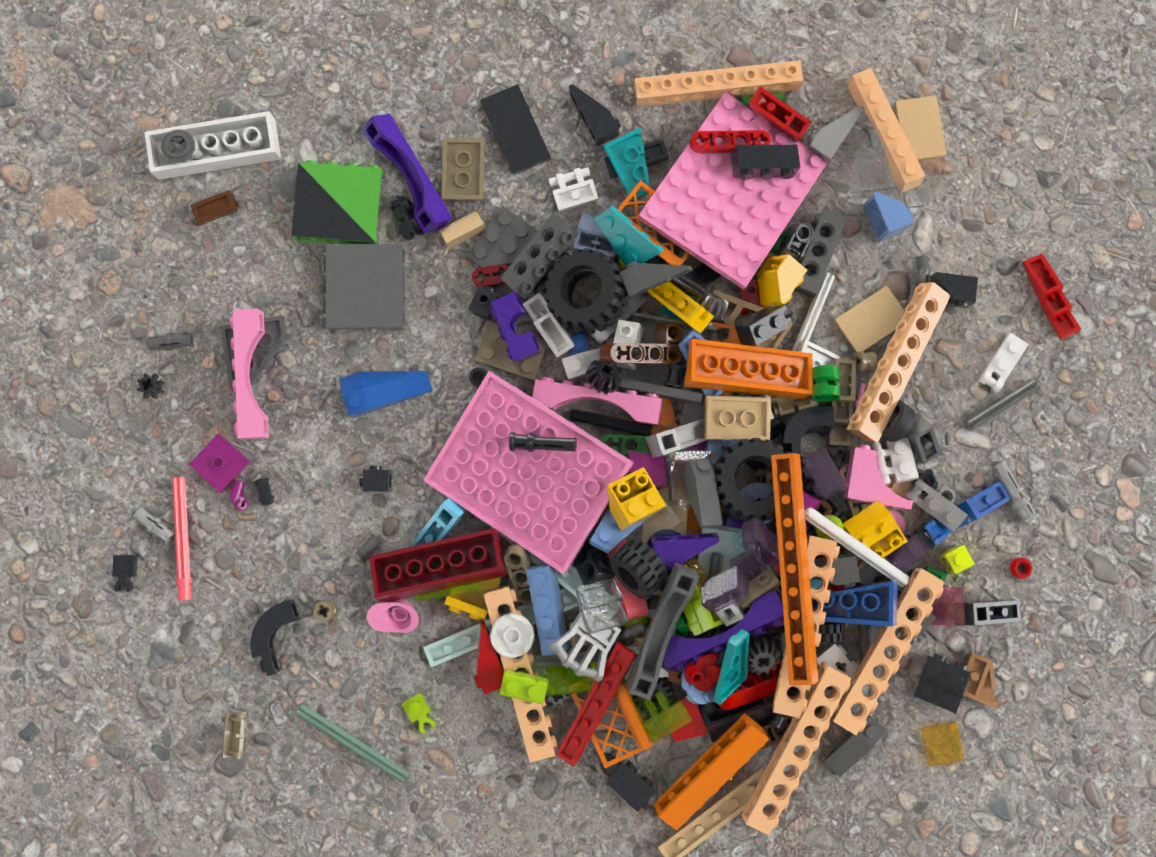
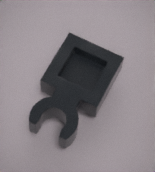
[112,555,138,592]

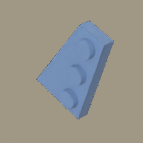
[589,506,649,554]

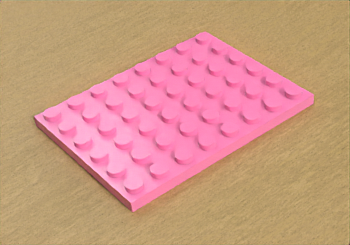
[637,92,828,290]
[423,371,634,574]

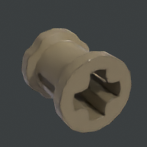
[313,600,337,621]

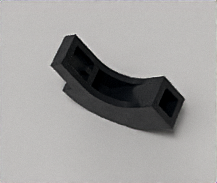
[779,406,834,463]
[250,599,300,676]

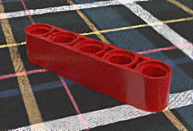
[718,660,789,710]

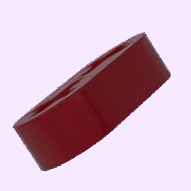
[472,264,509,288]

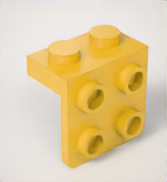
[444,577,501,621]

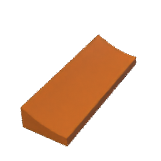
[684,339,813,400]

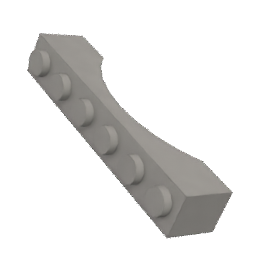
[645,410,774,458]

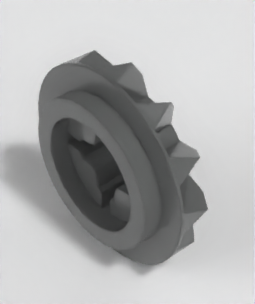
[161,129,196,164]

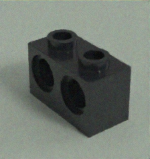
[573,540,615,591]

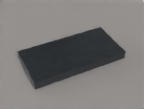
[480,84,551,176]

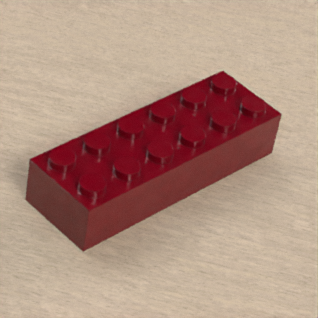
[369,528,508,603]

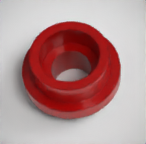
[1010,557,1032,579]

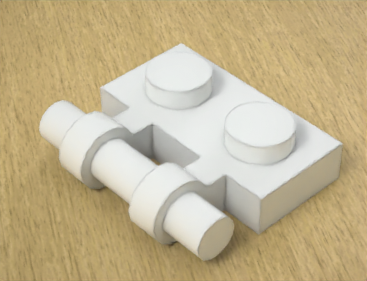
[548,167,598,212]
[872,437,919,485]

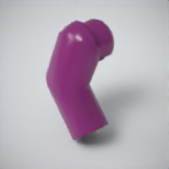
[229,480,248,511]

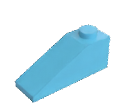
[410,498,467,547]

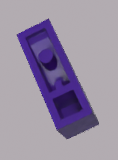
[651,532,720,570]

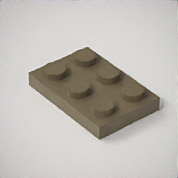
[442,138,485,202]
[475,321,548,381]

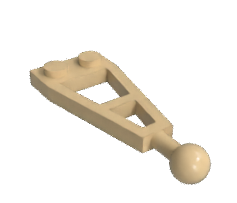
[687,290,793,349]

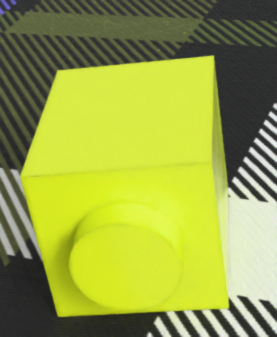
[938,545,974,574]

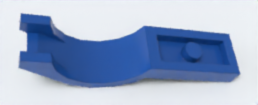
[923,481,1011,545]

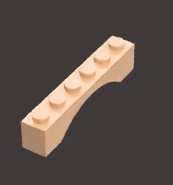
[848,68,925,193]

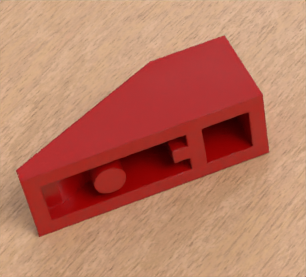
[748,86,811,142]
[474,620,504,695]

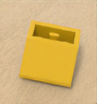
[757,254,807,306]
[607,467,666,531]
[843,500,908,558]

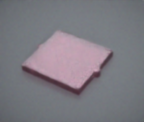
[931,585,966,628]

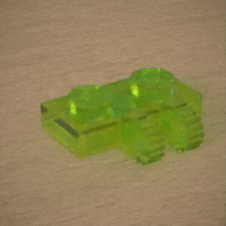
[642,692,692,743]

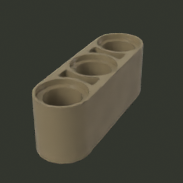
[504,542,534,605]

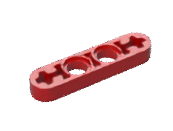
[689,130,771,153]

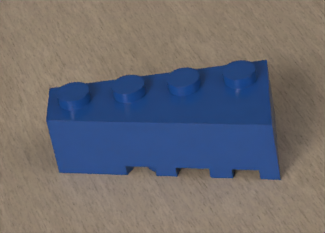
[812,580,898,627]

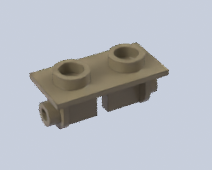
[770,395,817,417]
[734,568,781,608]
[222,712,247,759]

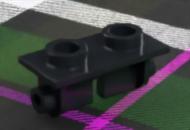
[391,196,424,241]

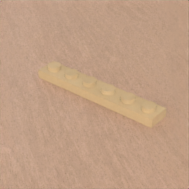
[657,767,764,857]

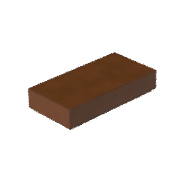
[190,190,238,226]

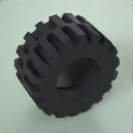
[610,539,669,599]

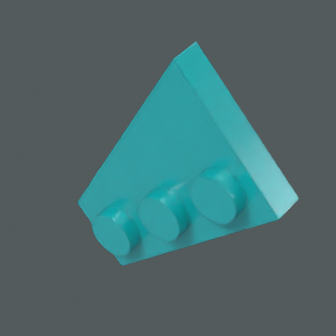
[603,127,650,202]
[594,205,664,266]
[713,629,749,705]

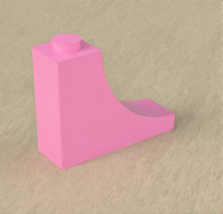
[843,444,913,510]

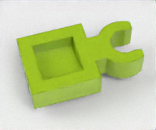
[401,692,436,734]

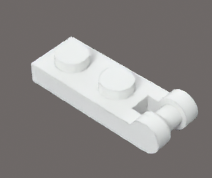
[979,333,1028,393]

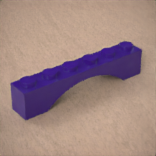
[362,114,453,234]
[663,590,784,672]

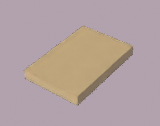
[894,95,947,161]
[833,286,905,352]
[704,395,771,441]

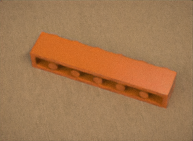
[654,713,769,830]

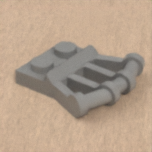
[549,606,621,682]

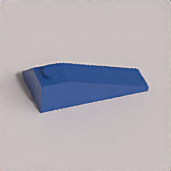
[340,371,433,418]

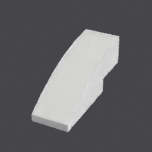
[523,291,575,358]

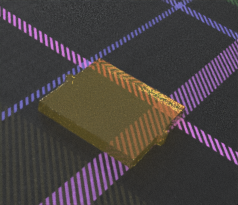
[921,722,964,766]

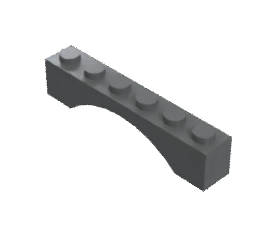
[626,562,700,700]

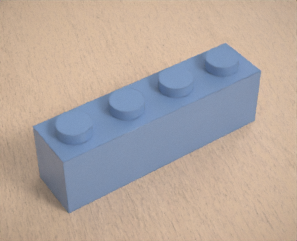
[526,563,570,656]

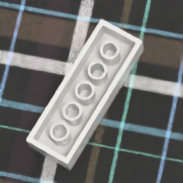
[144,111,281,180]

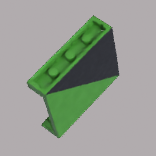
[291,160,385,244]

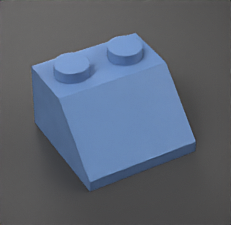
[863,192,913,243]

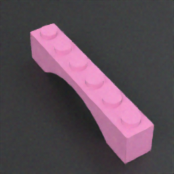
[230,309,269,440]
[532,377,663,427]

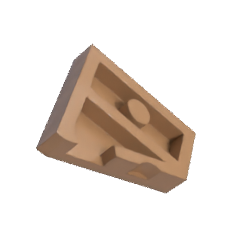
[963,652,997,709]

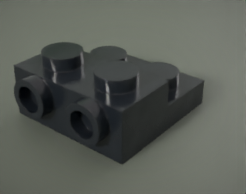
[914,653,971,714]

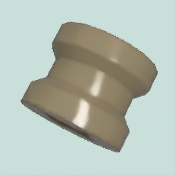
[852,352,878,373]

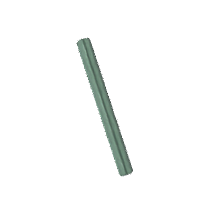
[296,705,409,783]

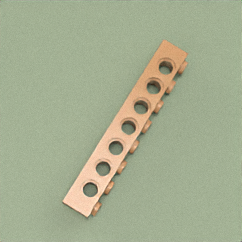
[634,60,803,107]
[847,282,950,443]
[772,535,840,718]
[830,568,945,735]
[483,584,558,763]
[741,661,851,835]

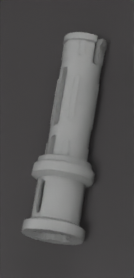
[992,460,1040,524]

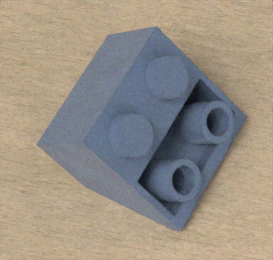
[573,213,616,261]

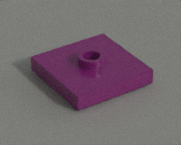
[189,433,251,493]

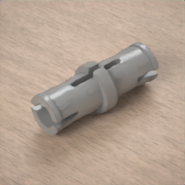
[133,507,175,544]

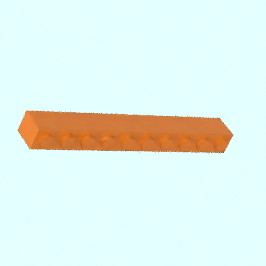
[771,453,818,685]

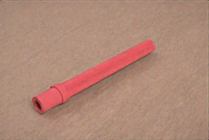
[172,477,192,601]

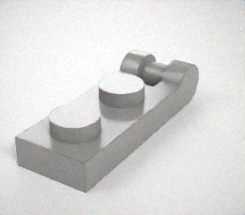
[905,478,968,532]

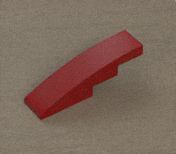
[1023,254,1081,340]

